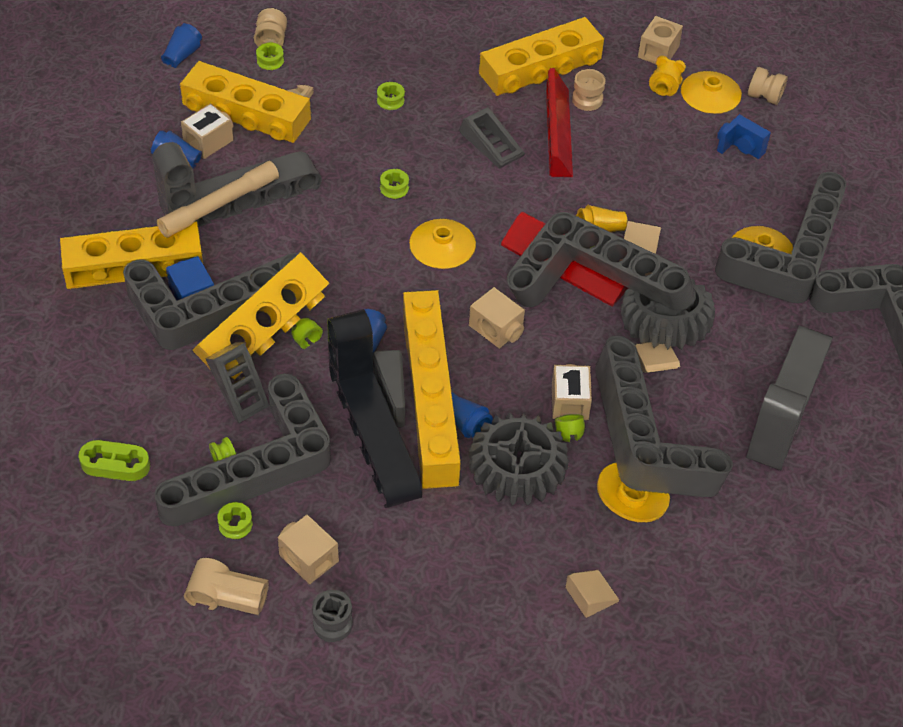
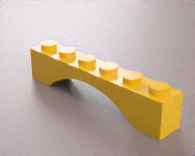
[403,290,460,489]

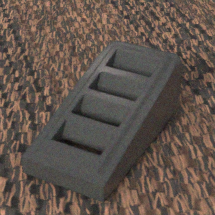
[459,107,525,169]
[205,342,270,423]
[373,350,405,427]

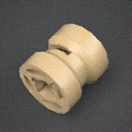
[254,8,287,47]
[748,67,788,105]
[572,69,605,111]

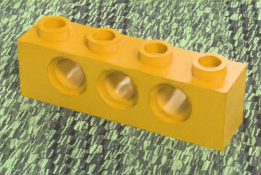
[479,17,604,96]
[180,61,311,143]
[60,221,203,289]
[193,252,329,380]

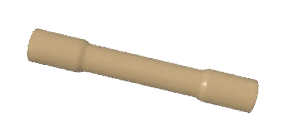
[157,161,279,238]

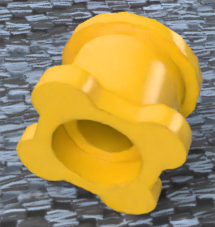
[649,56,686,96]

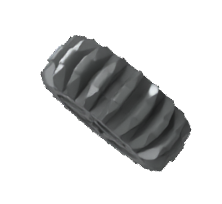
[621,279,715,350]
[469,411,569,506]

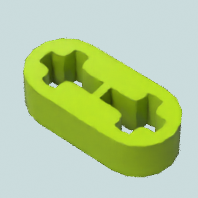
[78,440,150,481]

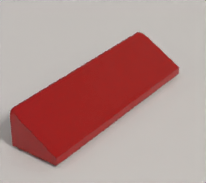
[546,68,573,177]
[501,212,629,307]

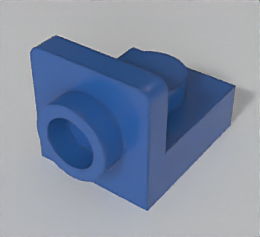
[717,114,771,159]

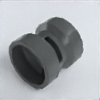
[312,589,353,642]

